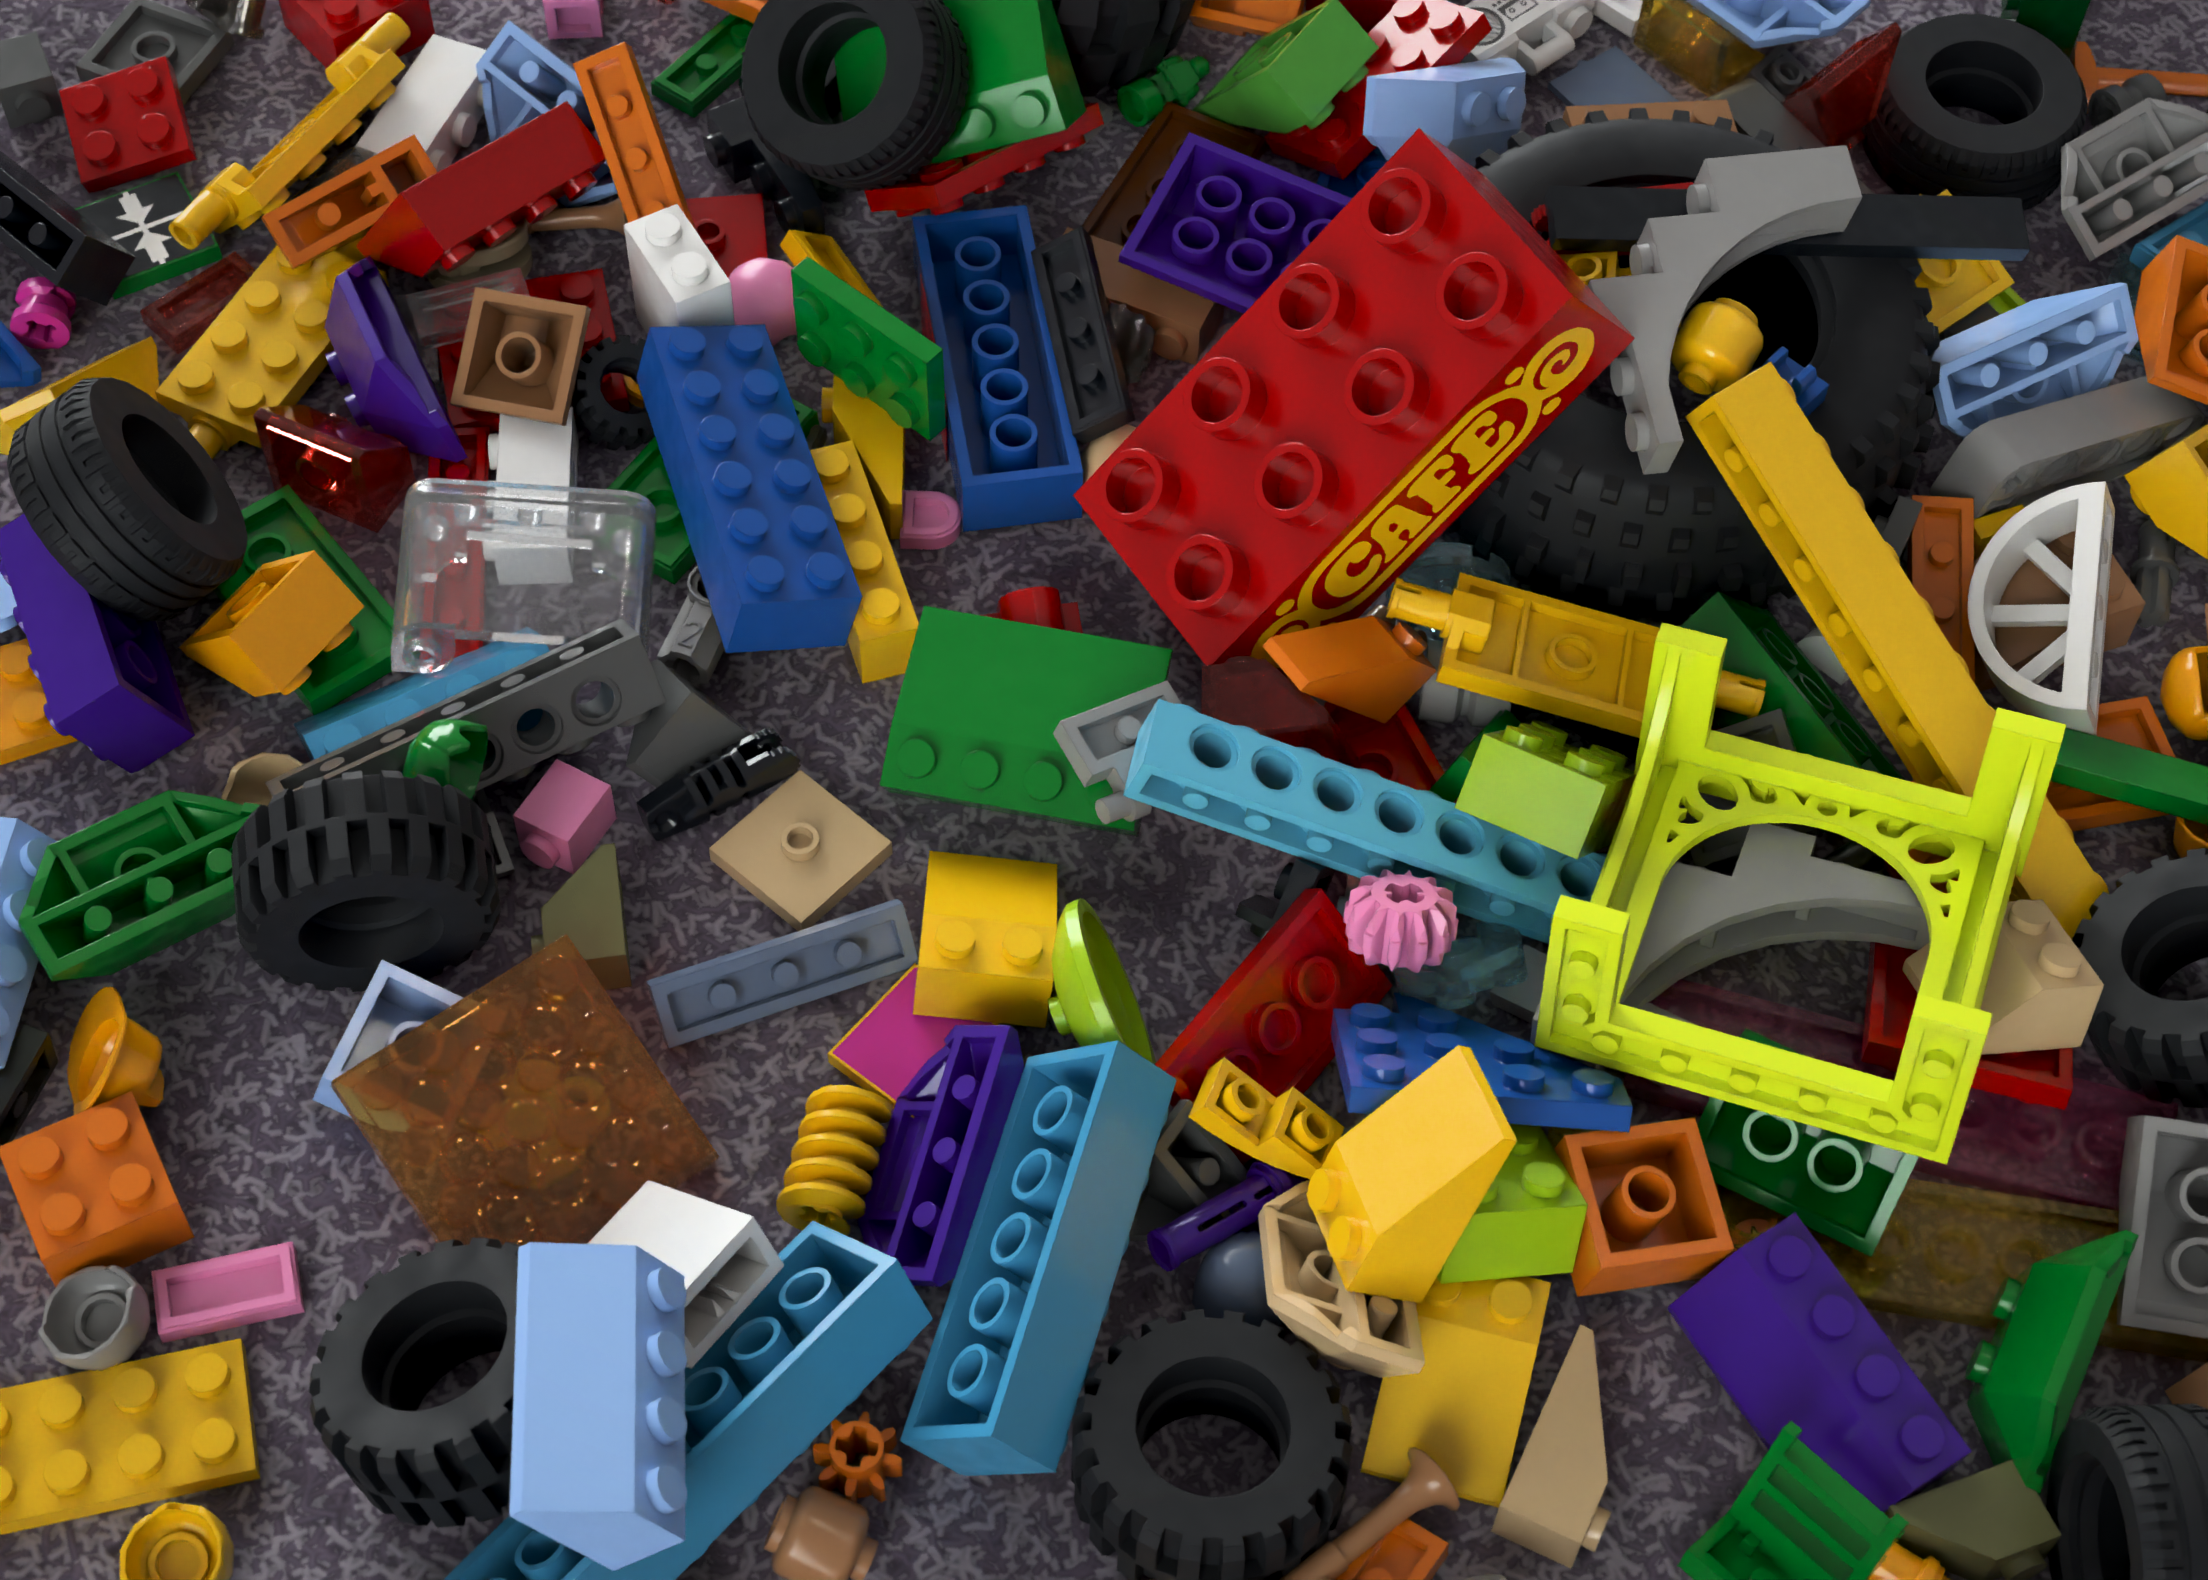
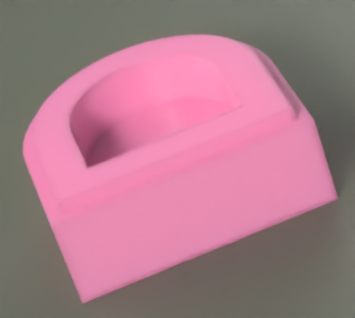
[900,490,962,550]

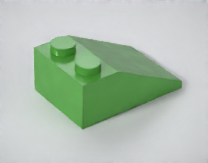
[1192,0,1379,134]

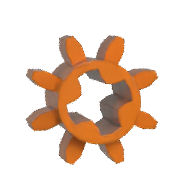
[812,1411,903,1503]

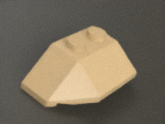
[1258,1180,1425,1378]

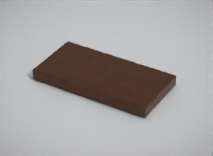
[1081,101,1266,246]

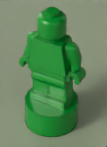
[1117,55,1210,127]

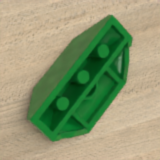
[18,790,260,981]
[1965,1229,2139,1495]

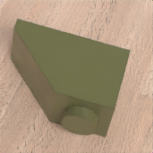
[531,843,632,997]
[1885,1460,2061,1580]

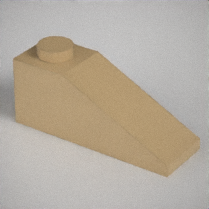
[1491,1324,1611,1569]

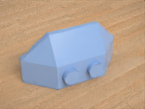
[1685,0,1871,49]
[476,20,666,208]
[1363,57,1526,167]
[1931,283,2139,439]

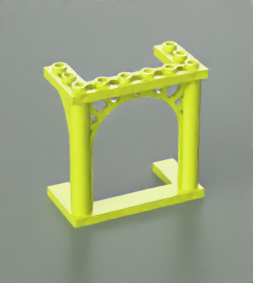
[1534,622,2066,1165]

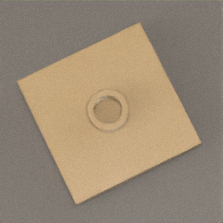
[709,770,893,931]

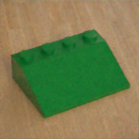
[834,0,1087,165]
[880,606,1173,837]

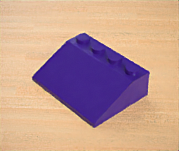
[1118,132,1352,314]

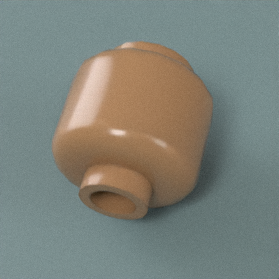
[763,1486,879,1580]

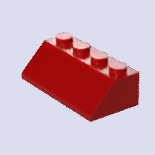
[356,101,606,277]

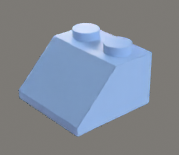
[313,959,506,1139]

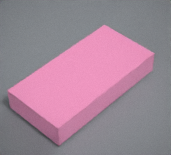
[151,1241,305,1343]

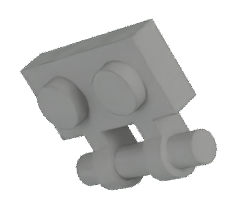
[1053,680,1207,824]

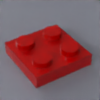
[59,55,197,193]

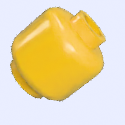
[1671,298,1763,395]

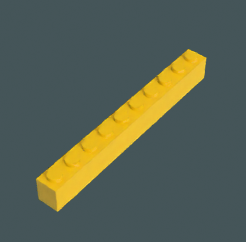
[1685,362,2109,939]

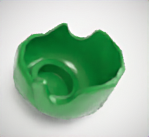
[403,719,489,799]

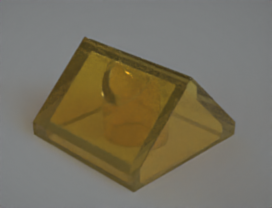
[1633,0,1767,97]

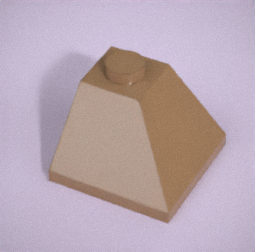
[450,287,591,426]

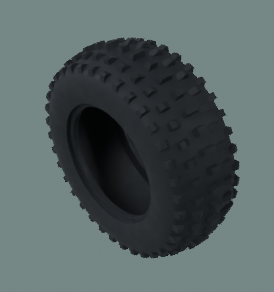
[1446,108,1940,626]

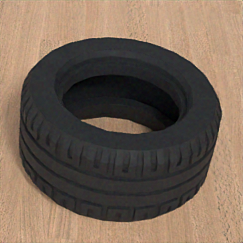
[2046,1404,2208,1580]

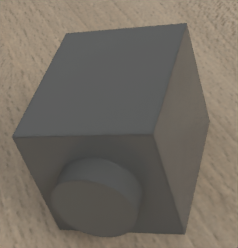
[0,31,64,129]

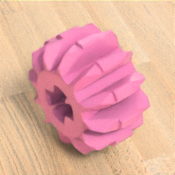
[1343,869,1459,973]

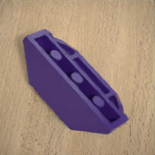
[325,256,467,462]
[858,1025,1024,1287]

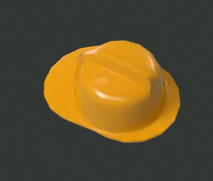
[67,987,164,1115]

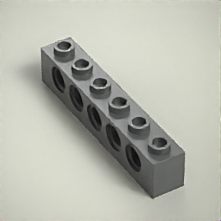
[265,618,667,799]

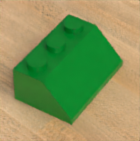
[1698,1028,1919,1257]

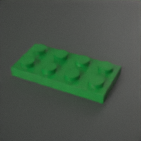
[213,485,421,715]

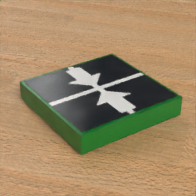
[76,171,223,300]

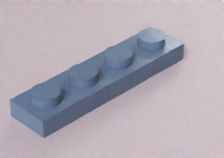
[646,899,918,1049]

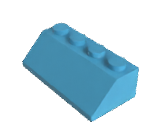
[294,628,550,777]

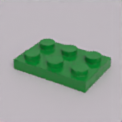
[791,256,946,441]

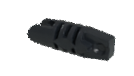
[637,727,801,841]

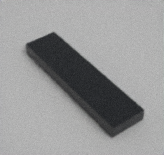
[1031,226,1135,445]

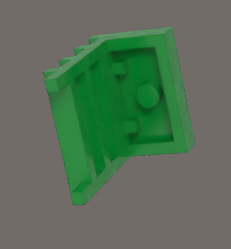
[1677,1421,1909,1580]

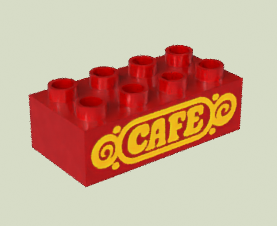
[1073,128,1635,687]

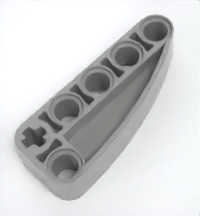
[1930,376,2205,519]

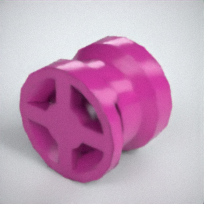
[10,276,77,349]

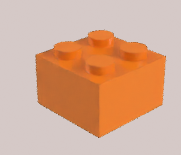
[0,1091,195,1287]
[1554,1117,1734,1297]

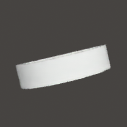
[1968,481,2115,736]

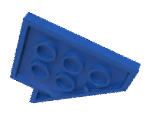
[1330,992,1633,1132]

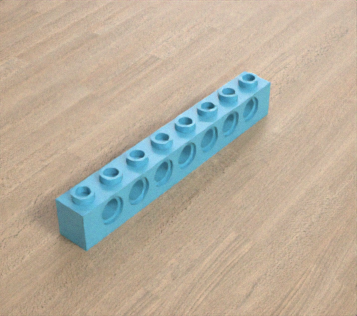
[1123,699,1607,944]

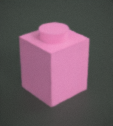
[513,759,617,874]

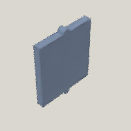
[1548,46,1679,106]

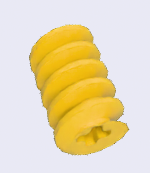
[776,1085,893,1236]

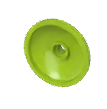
[1048,898,1156,1064]

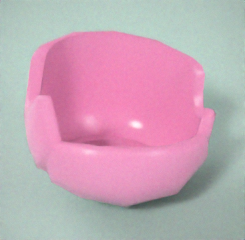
[728,257,797,346]

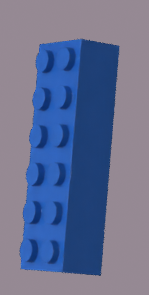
[912,205,1083,532]
[636,324,862,653]

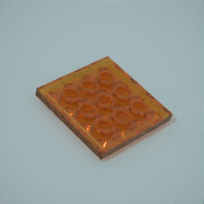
[331,934,719,1246]

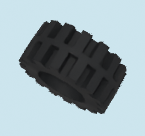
[570,335,655,451]

